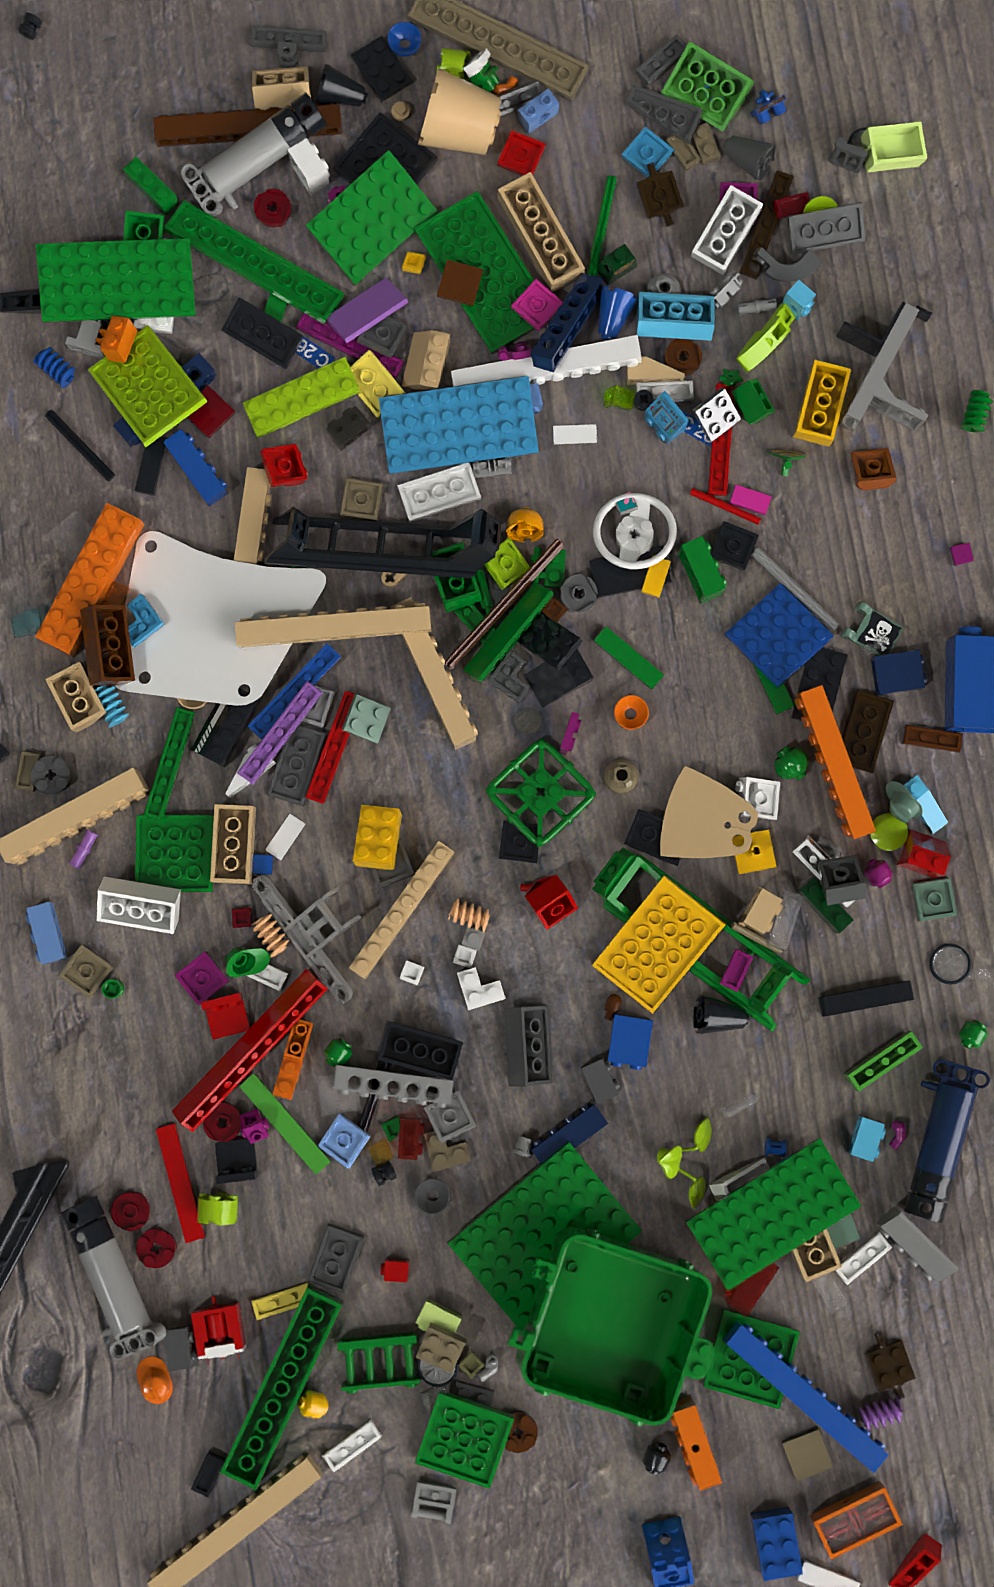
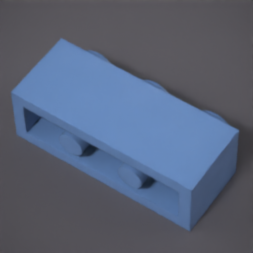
[25,902,68,964]

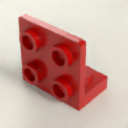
[201,993,250,1040]

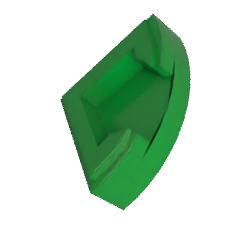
[381,1116,401,1142]

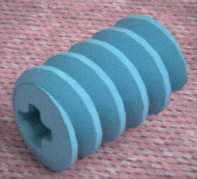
[95,685,129,728]

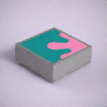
[613,491,638,516]

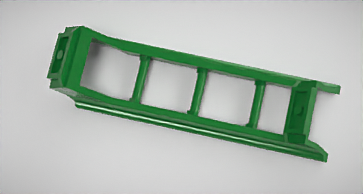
[592,847,810,1032]

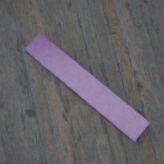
[237,681,323,785]

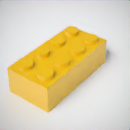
[793,360,851,447]

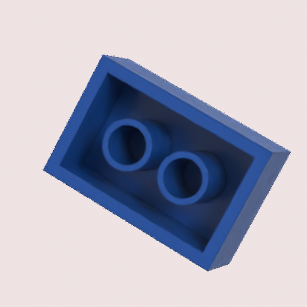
[750,1507,803,1581]

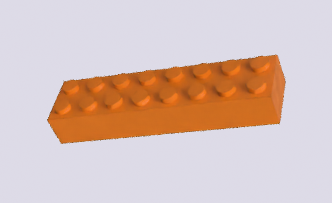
[35,503,144,658]
[794,685,876,839]

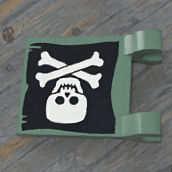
[840,602,904,656]

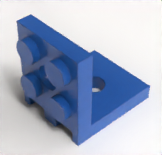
[642,1516,694,1587]

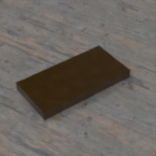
[842,690,894,774]

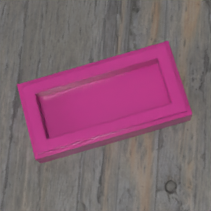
[729,485,772,515]

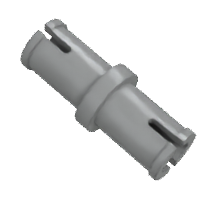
[738,298,777,315]

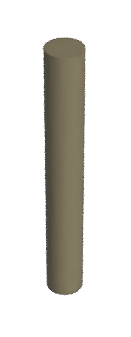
[731,922,783,955]

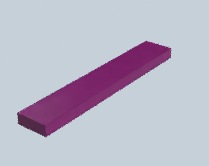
[296,313,404,379]

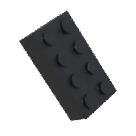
[376,1020,463,1080]

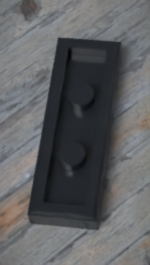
[135,439,166,496]

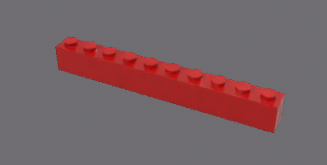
[171,968,328,1132]

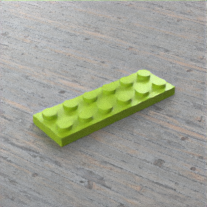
[243,357,361,438]

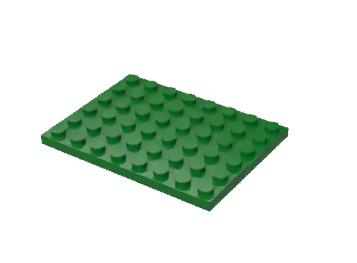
[447,1141,642,1329]

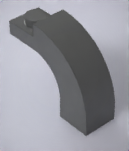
[754,247,823,282]

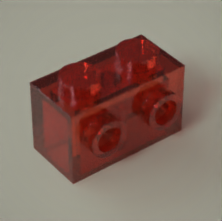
[397,1117,424,1160]

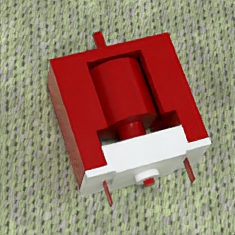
[191,1295,246,1365]

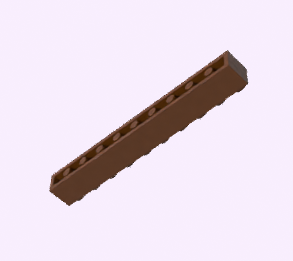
[153,103,342,147]

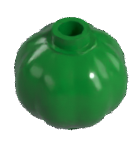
[774,745,809,781]

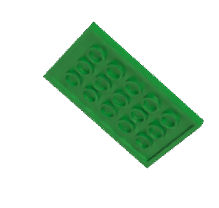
[305,150,437,285]

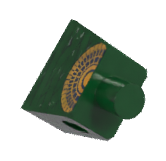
[598,244,637,286]

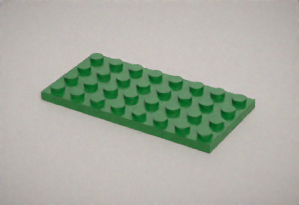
[414,191,556,355]
[35,238,196,323]
[686,1137,862,1291]

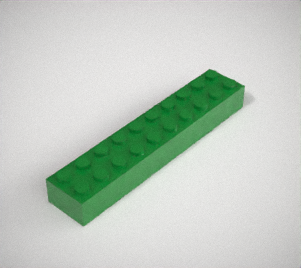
[220,1284,344,1490]

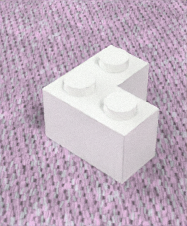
[457,967,505,1010]

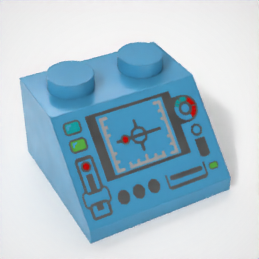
[644,391,689,444]

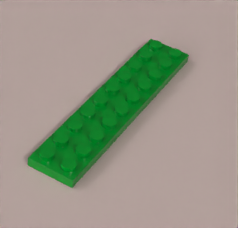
[164,200,344,324]

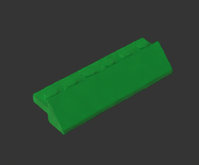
[463,582,554,684]

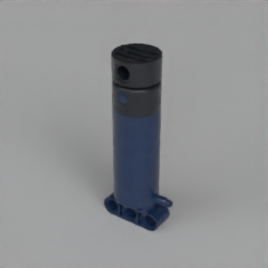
[904,1060,990,1223]

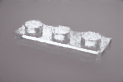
[767,890,803,951]

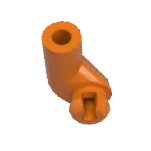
[492,76,518,95]

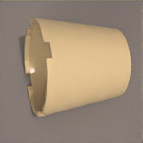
[418,68,501,155]

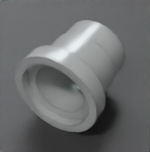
[512,1137,533,1158]

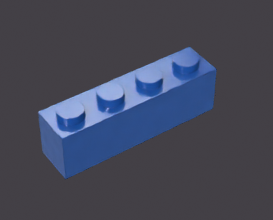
[163,429,227,507]

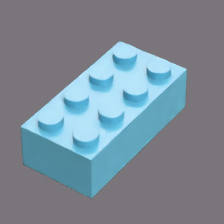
[637,292,715,341]

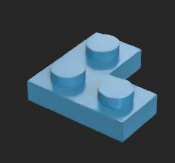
[126,594,164,647]

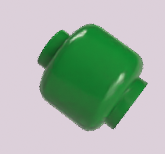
[958,1019,988,1049]
[324,1038,353,1067]

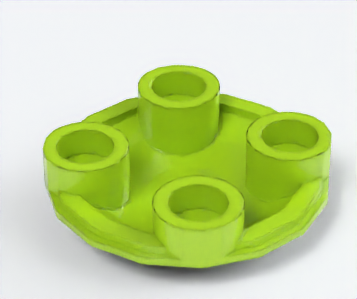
[870,813,908,851]

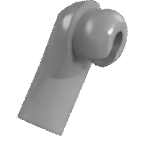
[816,835,842,859]
[477,1354,499,1382]

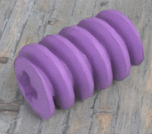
[858,1396,903,1431]

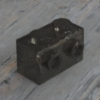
[326,406,371,451]

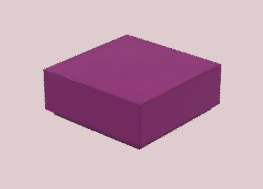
[950,543,974,566]

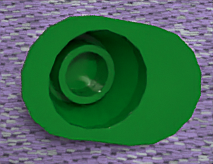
[225,946,270,978]

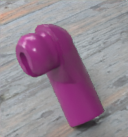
[889,1120,906,1150]

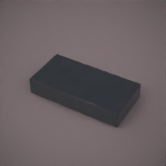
[191,1451,226,1498]

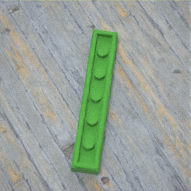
[239,1073,331,1174]

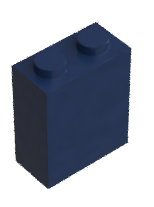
[870,650,927,696]

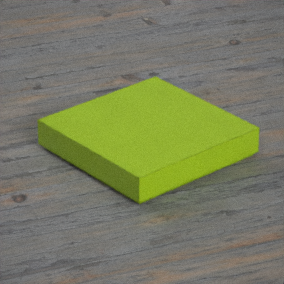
[484,537,530,590]

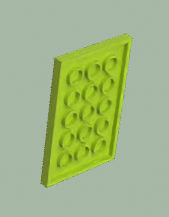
[88,325,207,447]

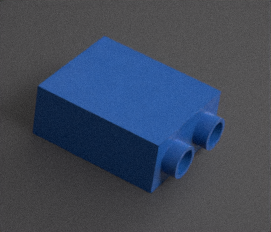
[944,627,994,734]

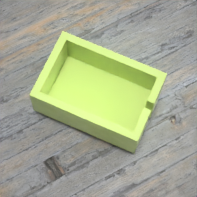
[861,122,927,173]

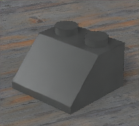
[818,855,866,906]

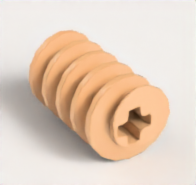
[448,898,490,933]
[251,914,289,958]

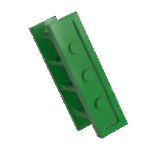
[337,1331,421,1394]

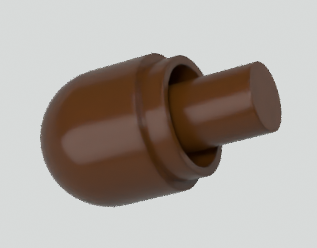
[604,994,622,1021]

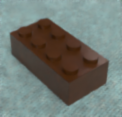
[80,605,135,686]

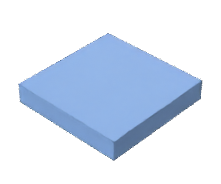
[318,1113,371,1169]

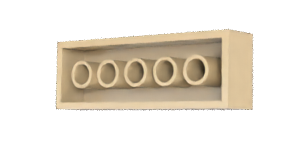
[498,172,585,293]

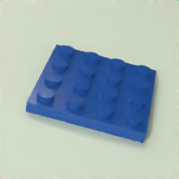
[725,583,834,689]

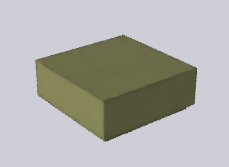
[458,1350,485,1379]

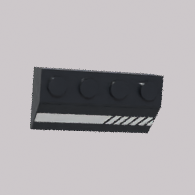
[190,688,261,768]

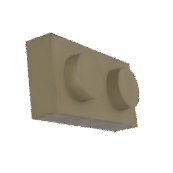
[692,123,721,166]

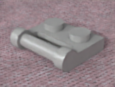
[411,1480,457,1524]

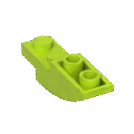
[736,303,796,372]

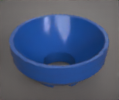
[388,22,421,57]

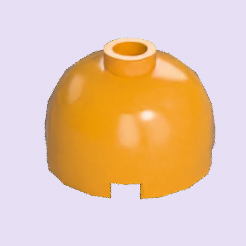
[506,507,544,543]

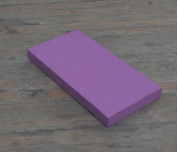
[327,277,408,343]

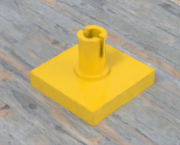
[732,830,777,875]

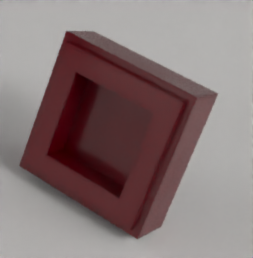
[232,907,253,928]

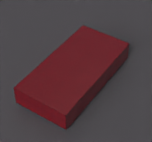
[772,192,810,220]

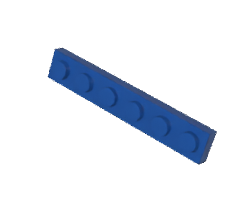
[248,643,341,740]

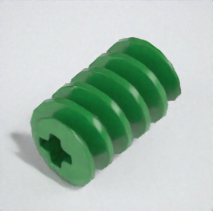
[960,390,993,433]

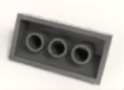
[504,1005,552,1087]

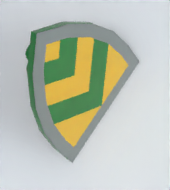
[767,449,806,476]

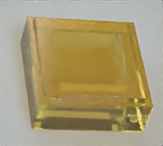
[368,1140,394,1166]

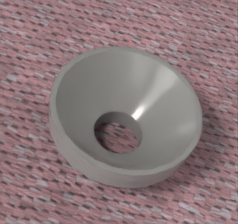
[647,274,681,294]

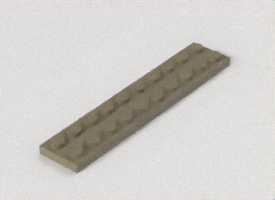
[408,0,589,100]

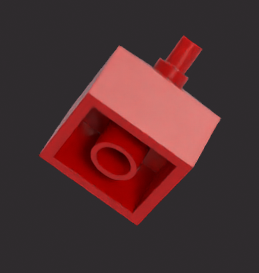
[520,874,578,930]

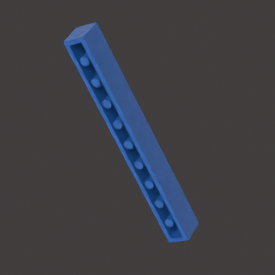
[722,1321,889,1473]

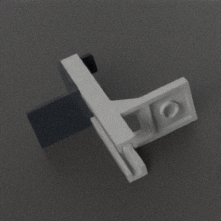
[836,301,932,432]

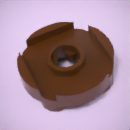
[664,339,702,376]
[505,1411,538,1453]

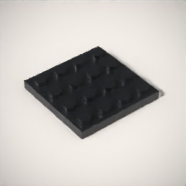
[333,112,438,185]

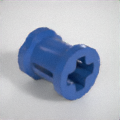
[764,1138,787,1157]

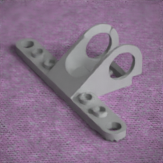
[252,875,361,1004]

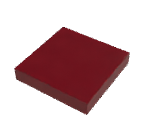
[187,385,236,438]

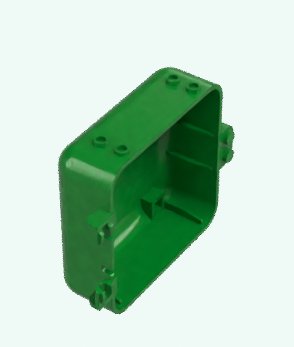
[507,1226,714,1426]

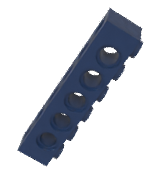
[531,273,603,373]
[113,353,216,447]

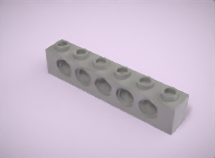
[333,1065,454,1108]

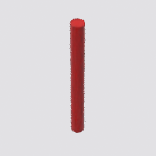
[689,488,761,525]

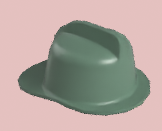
[886,781,923,823]

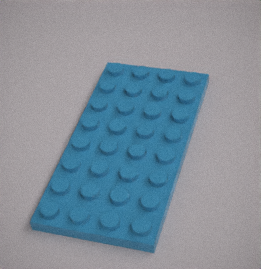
[379,376,539,474]

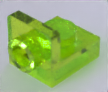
[603,385,635,411]

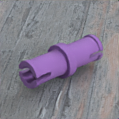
[69,829,98,869]

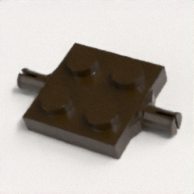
[636,162,684,227]
[864,1332,916,1400]

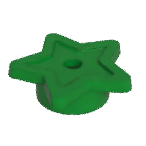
[719,369,743,386]

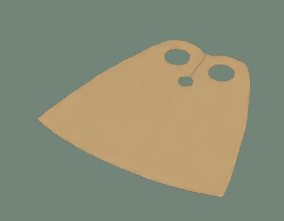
[660,766,758,858]

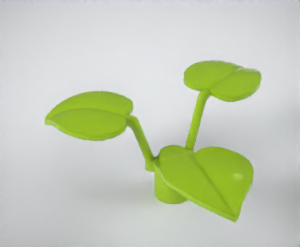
[657,1116,712,1210]

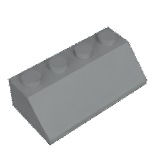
[877,1207,959,1283]

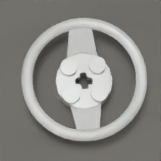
[593,493,677,570]

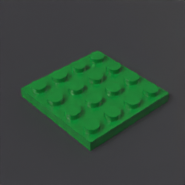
[135,815,214,892]
[703,1308,800,1410]
[415,1390,515,1489]

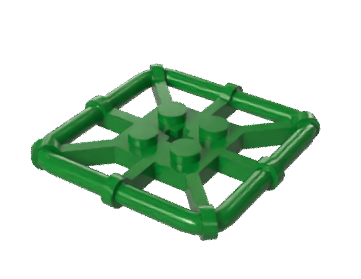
[485,738,596,847]

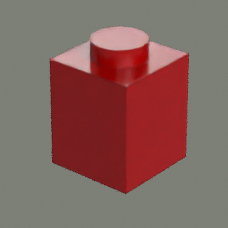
[380,1258,409,1283]

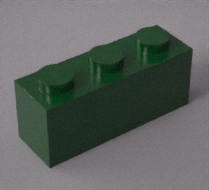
[797,877,854,934]

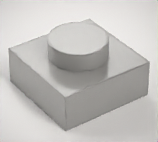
[461,926,485,951]

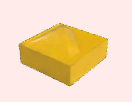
[402,251,426,274]

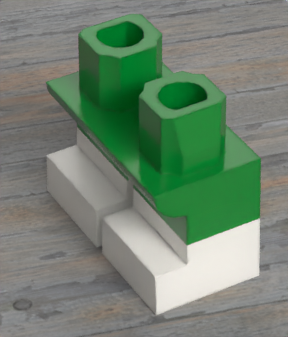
[463,48,500,92]

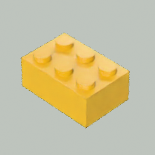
[353,805,402,870]

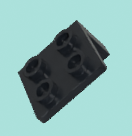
[215,1138,258,1184]

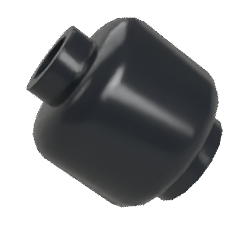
[643,1442,671,1475]

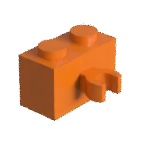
[95,316,138,363]

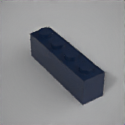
[531,1103,608,1164]

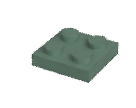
[342,694,391,744]

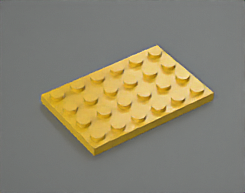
[592,875,726,1014]

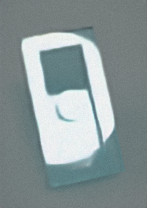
[11,609,42,638]

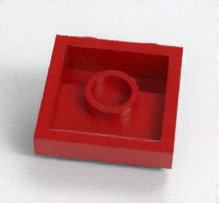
[260,444,307,487]

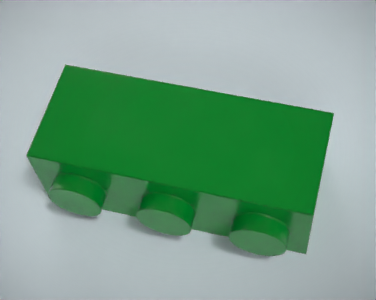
[123,156,179,216]

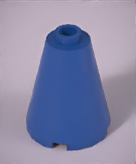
[598,286,638,341]

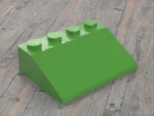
[661,41,755,132]

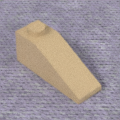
[626,357,685,385]

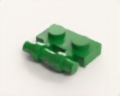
[531,547,566,588]

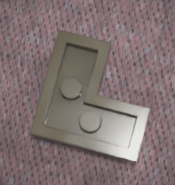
[423,1130,471,1172]

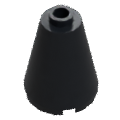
[315,64,368,107]
[693,995,749,1034]

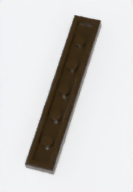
[739,170,794,280]

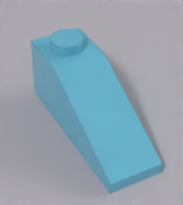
[903,775,948,834]

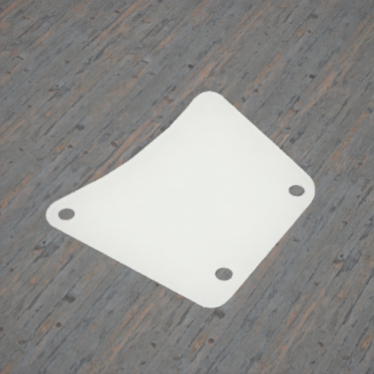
[115,531,326,706]

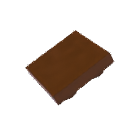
[437,260,483,307]

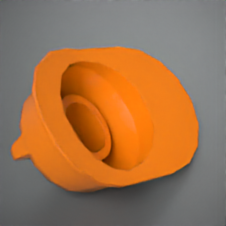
[136,1356,173,1404]

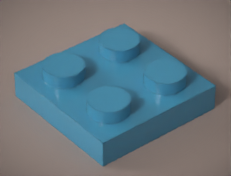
[621,127,674,178]

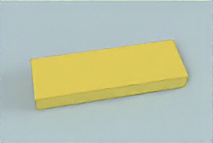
[251,1283,308,1320]

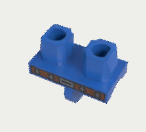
[750,89,786,125]

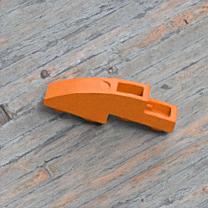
[272,1019,313,1100]

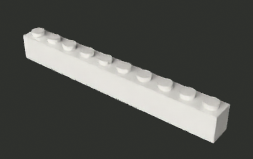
[451,335,642,387]

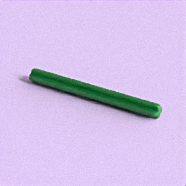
[587,175,616,276]

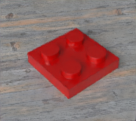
[497,130,546,176]

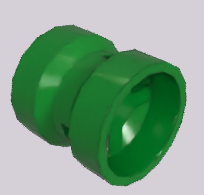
[102,979,125,999]

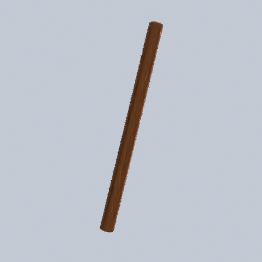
[445,539,564,669]

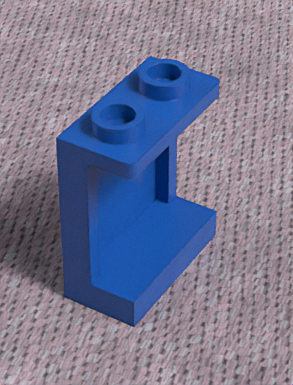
[607,1014,653,1070]

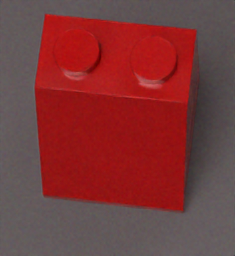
[897,829,951,878]

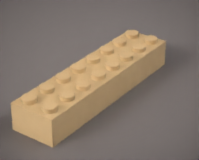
[390,597,478,750]
[0,768,150,865]

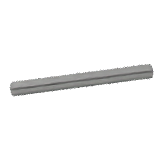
[752,547,839,631]

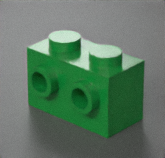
[732,379,775,425]

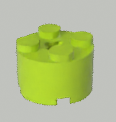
[437,48,471,82]
[197,1192,238,1225]

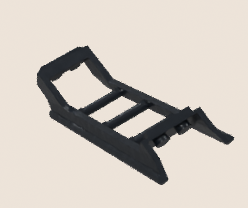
[265,506,501,578]
[0,1161,69,1295]

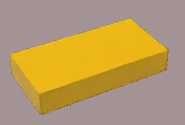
[641,556,671,598]

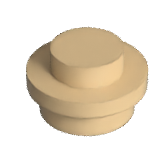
[391,102,410,121]

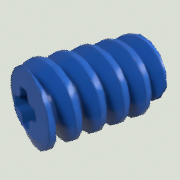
[33,347,75,388]

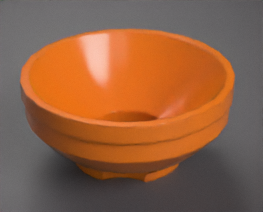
[614,695,649,730]

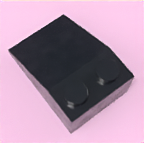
[524,649,594,708]

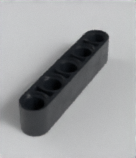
[818,980,915,1017]

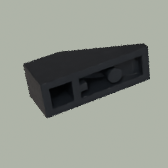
[0,290,41,314]

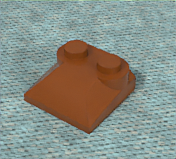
[851,448,896,490]

